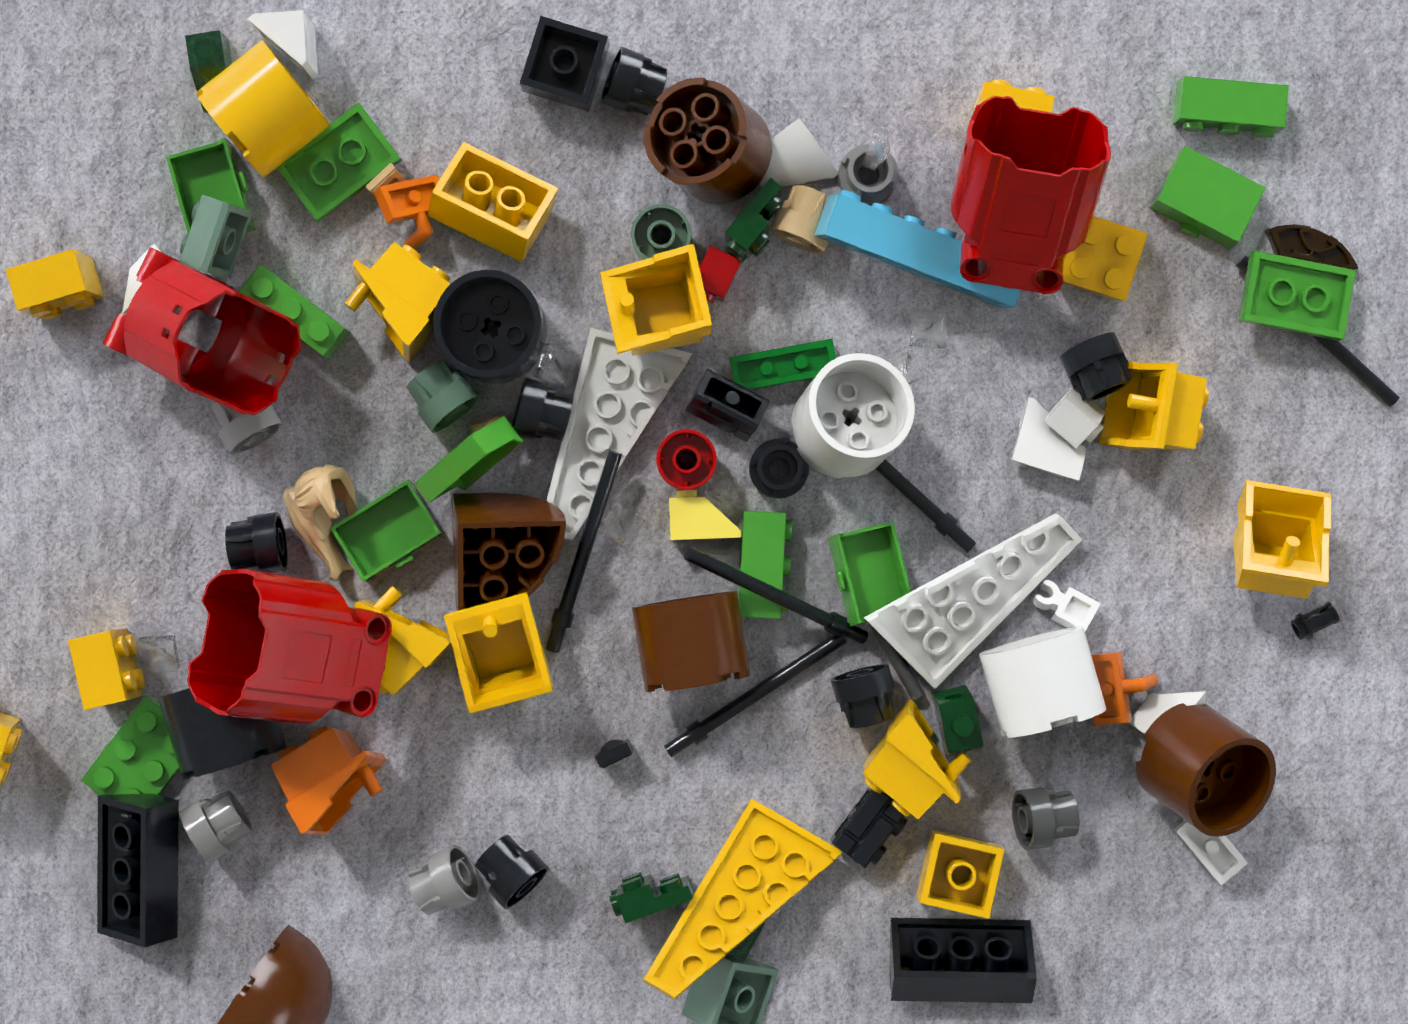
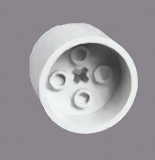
[791,353,915,479]
[979,626,1107,738]

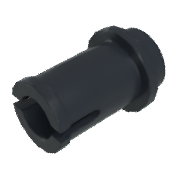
[1291,602,1340,640]

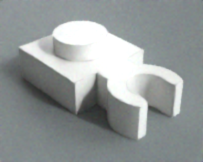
[1032,580,1100,631]

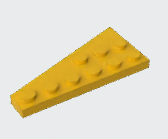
[643,798,843,1000]

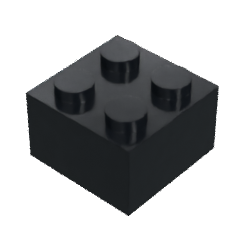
[520,16,610,112]

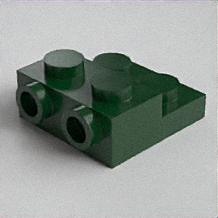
[725,177,782,263]
[609,872,693,924]

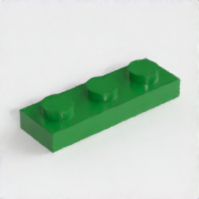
[729,339,836,390]

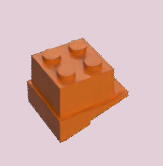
[271,726,387,835]

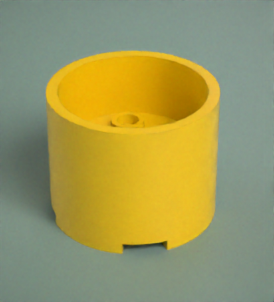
[195,40,331,178]

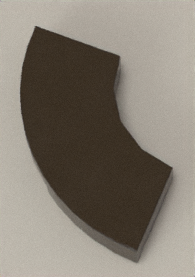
[1265,224,1358,270]

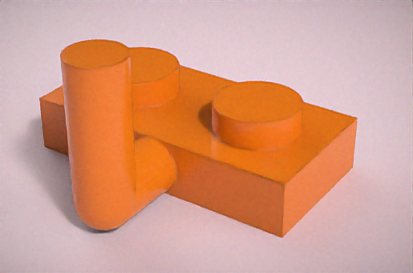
[374,175,439,250]
[1091,651,1159,726]

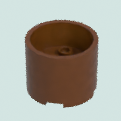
[644,78,772,204]
[632,591,750,693]
[1136,703,1276,837]

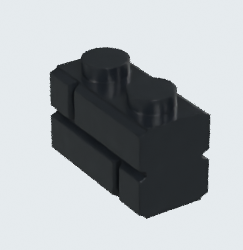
[685,368,770,442]
[830,787,908,868]

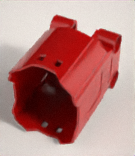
[950,96,1111,294]
[102,247,302,416]
[187,569,392,724]

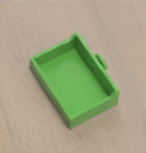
[166,138,256,234]
[1150,146,1266,249]
[414,416,523,503]
[330,480,444,582]
[828,522,911,627]

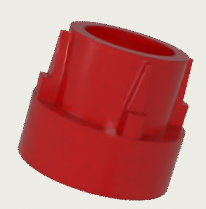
[656,429,717,490]

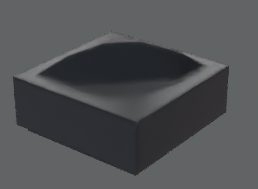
[595,739,633,769]

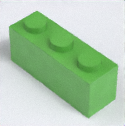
[1173,76,1289,138]
[239,264,350,359]
[739,511,792,619]

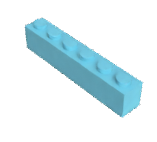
[814,190,1021,308]

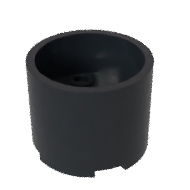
[433,270,547,384]
[158,688,287,780]

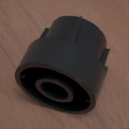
[601,47,667,116]
[1060,332,1132,402]
[512,377,574,441]
[749,439,809,499]
[225,512,288,573]
[831,664,895,728]
[475,835,549,909]

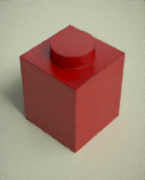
[699,245,742,304]

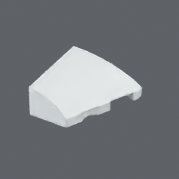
[758,118,838,188]
[1010,397,1086,482]

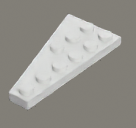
[546,328,693,540]
[864,513,1083,689]

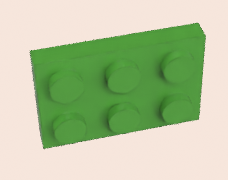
[277,102,402,222]
[1238,250,1356,341]
[81,696,179,795]

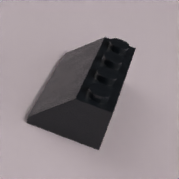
[97,794,179,947]
[889,918,1037,1003]

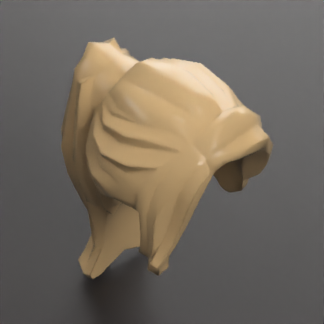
[283,464,357,581]

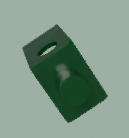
[931,685,984,757]

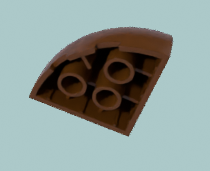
[452,493,566,611]
[217,925,332,1024]

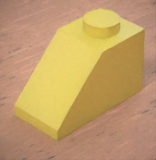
[669,490,741,540]

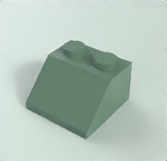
[180,194,253,278]
[681,952,779,1024]

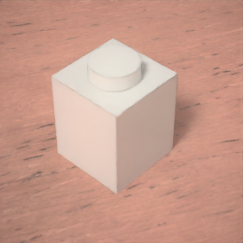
[1044,386,1106,448]

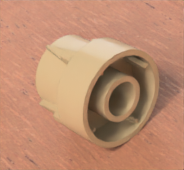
[769,185,829,254]

